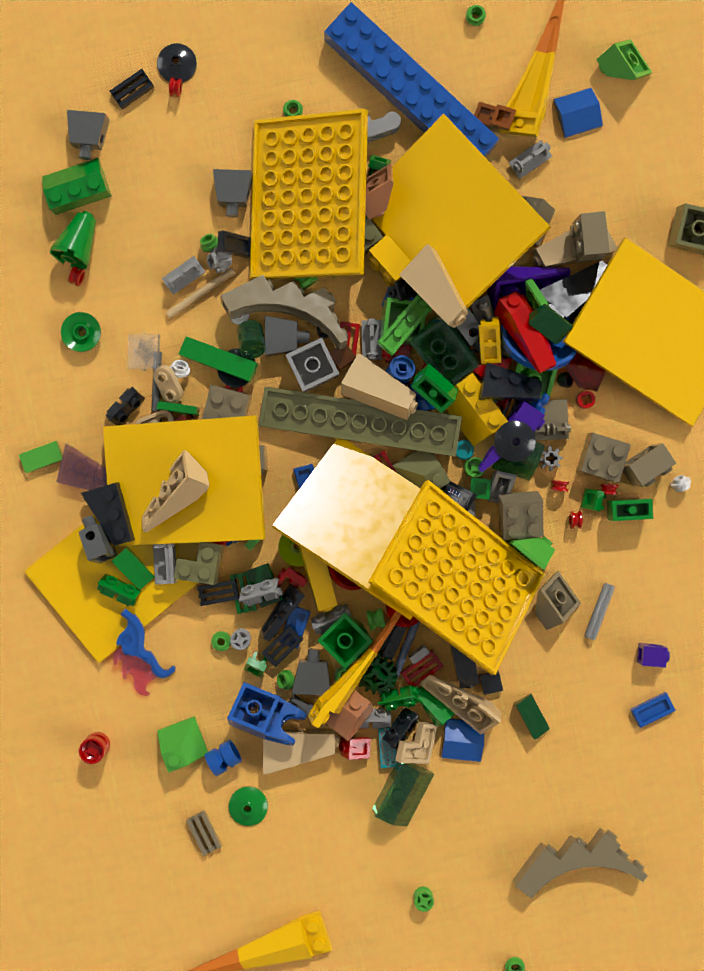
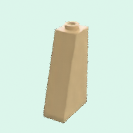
[532,229,617,268]
[399,244,469,328]
[341,354,418,420]
[263,730,339,774]

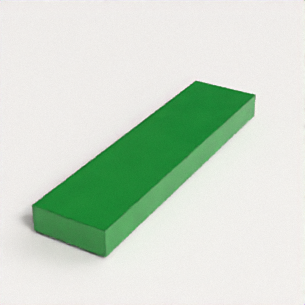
[178,336,258,383]

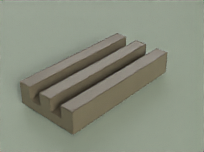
[186,810,222,856]

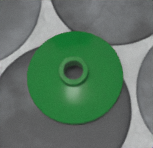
[61,312,101,352]
[229,786,268,826]

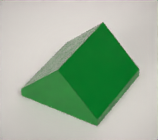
[317,612,373,669]

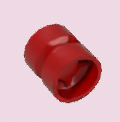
[79,732,110,764]

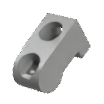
[367,112,401,142]

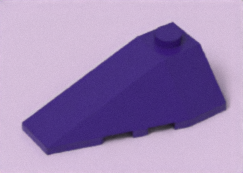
[486,266,571,312]
[477,401,545,472]

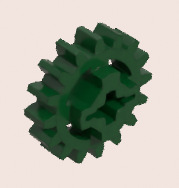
[359,654,398,695]

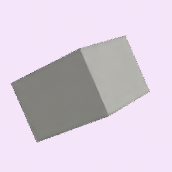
[487,471,516,503]

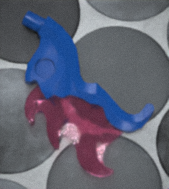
[113,608,176,696]

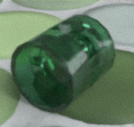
[237,320,266,358]

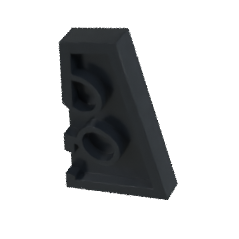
[479,362,542,402]
[81,482,135,546]
[259,583,305,641]

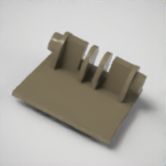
[528,399,571,440]

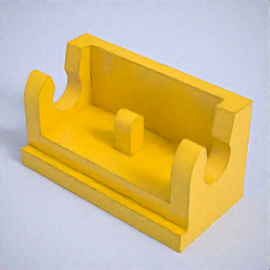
[479,317,501,364]

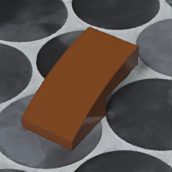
[474,102,516,130]

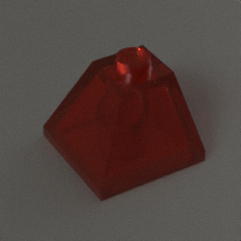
[565,352,605,392]

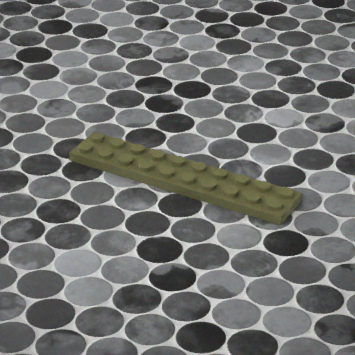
[258,387,462,457]

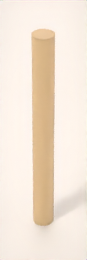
[166,268,235,319]

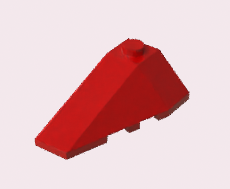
[494,292,556,373]

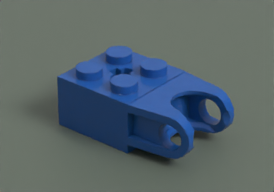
[227,682,307,746]

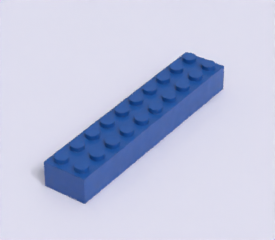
[324,2,499,158]

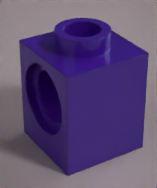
[637,643,670,668]

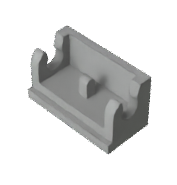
[152,543,178,584]

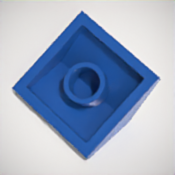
[553,88,603,138]
[441,718,485,762]

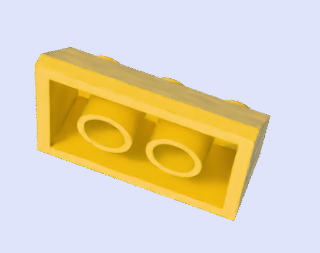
[446,373,508,446]

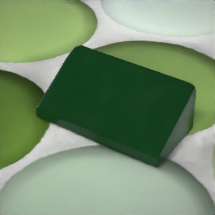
[529,304,573,345]
[247,563,283,608]
[514,694,550,740]

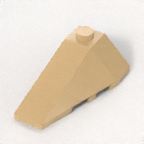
[142,450,209,533]
[420,675,501,735]

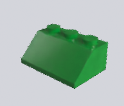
[42,158,112,215]

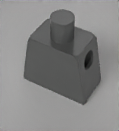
[67,110,110,160]
[213,169,253,218]
[444,308,480,353]
[265,316,310,357]
[79,516,117,564]
[292,648,330,695]

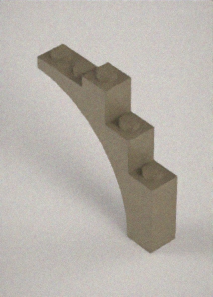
[220,275,348,351]
[513,828,648,898]

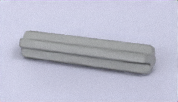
[585,583,615,640]

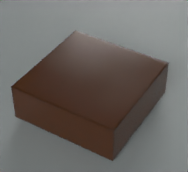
[330,345,356,370]

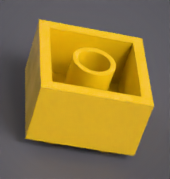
[369,234,411,287]

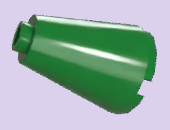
[50,211,96,270]

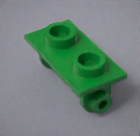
[97,574,141,607]
[378,685,422,711]

